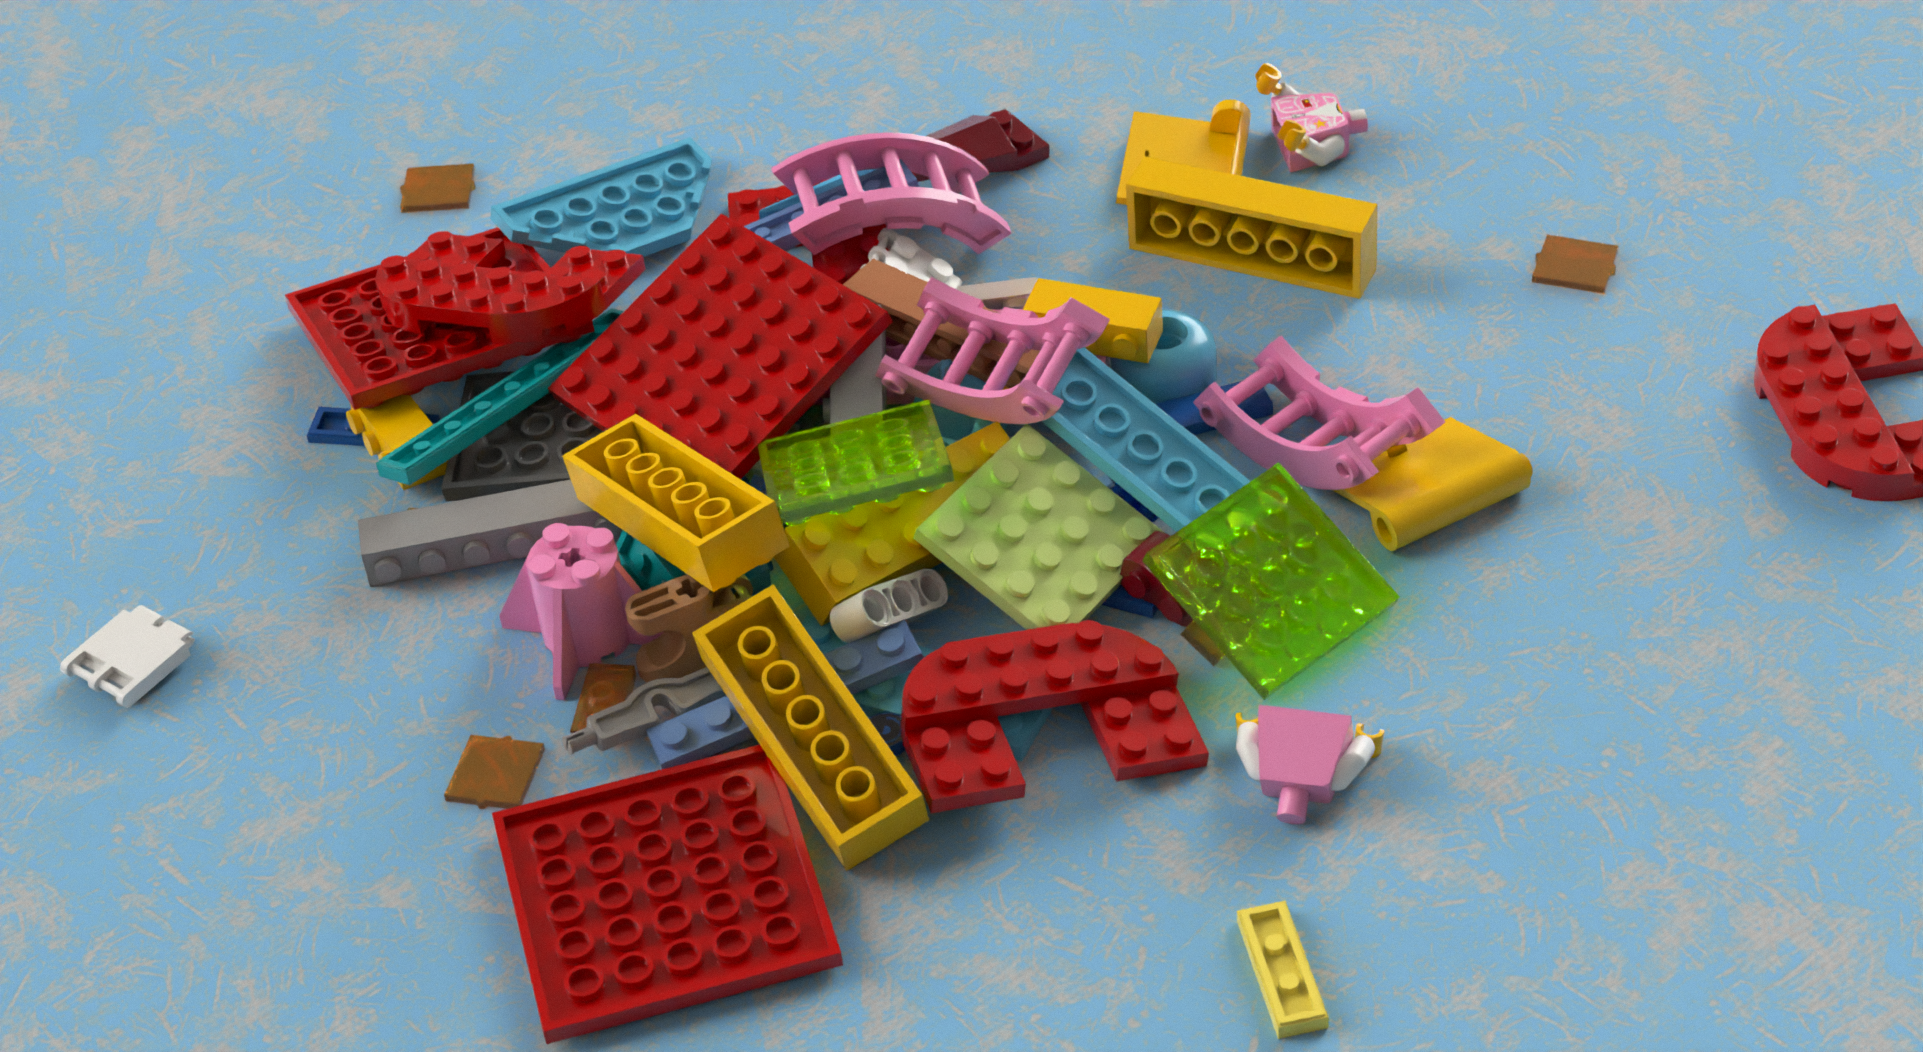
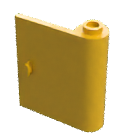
[1116,99,1251,205]
[1333,417,1533,551]

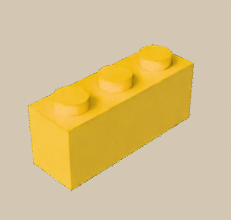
[1022,278,1163,363]
[346,395,448,490]

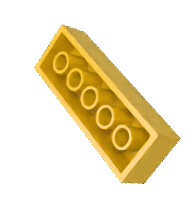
[1126,156,1378,299]
[562,414,790,592]
[774,421,1010,626]
[692,584,929,871]

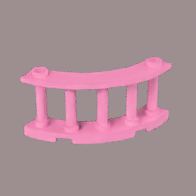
[771,133,1011,255]
[875,277,1110,424]
[1193,335,1445,490]

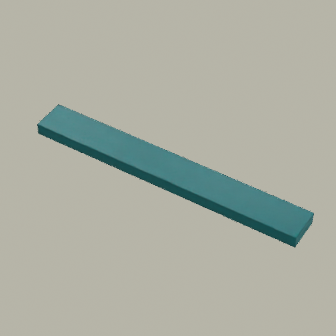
[376,308,624,485]

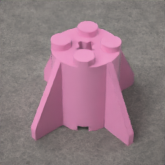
[499,523,663,701]

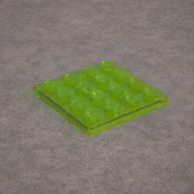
[757,400,955,526]
[1142,462,1400,700]

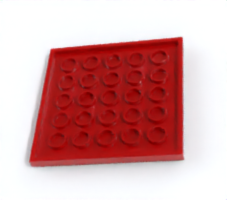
[547,213,893,479]
[285,227,594,410]
[492,745,843,1044]

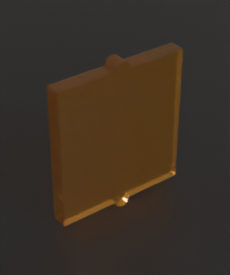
[400,163,476,213]
[1532,234,1619,294]
[444,735,545,809]

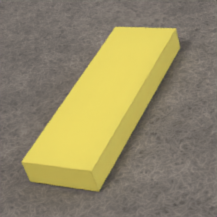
[1237,901,1329,1039]

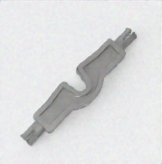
[562,667,726,755]

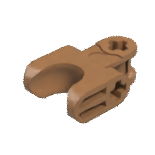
[625,574,753,682]

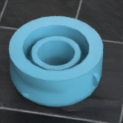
[1110,309,1217,404]

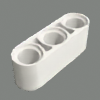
[830,568,948,643]

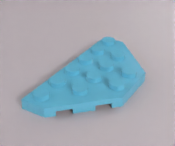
[490,137,712,257]

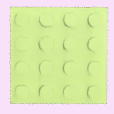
[913,424,1165,630]

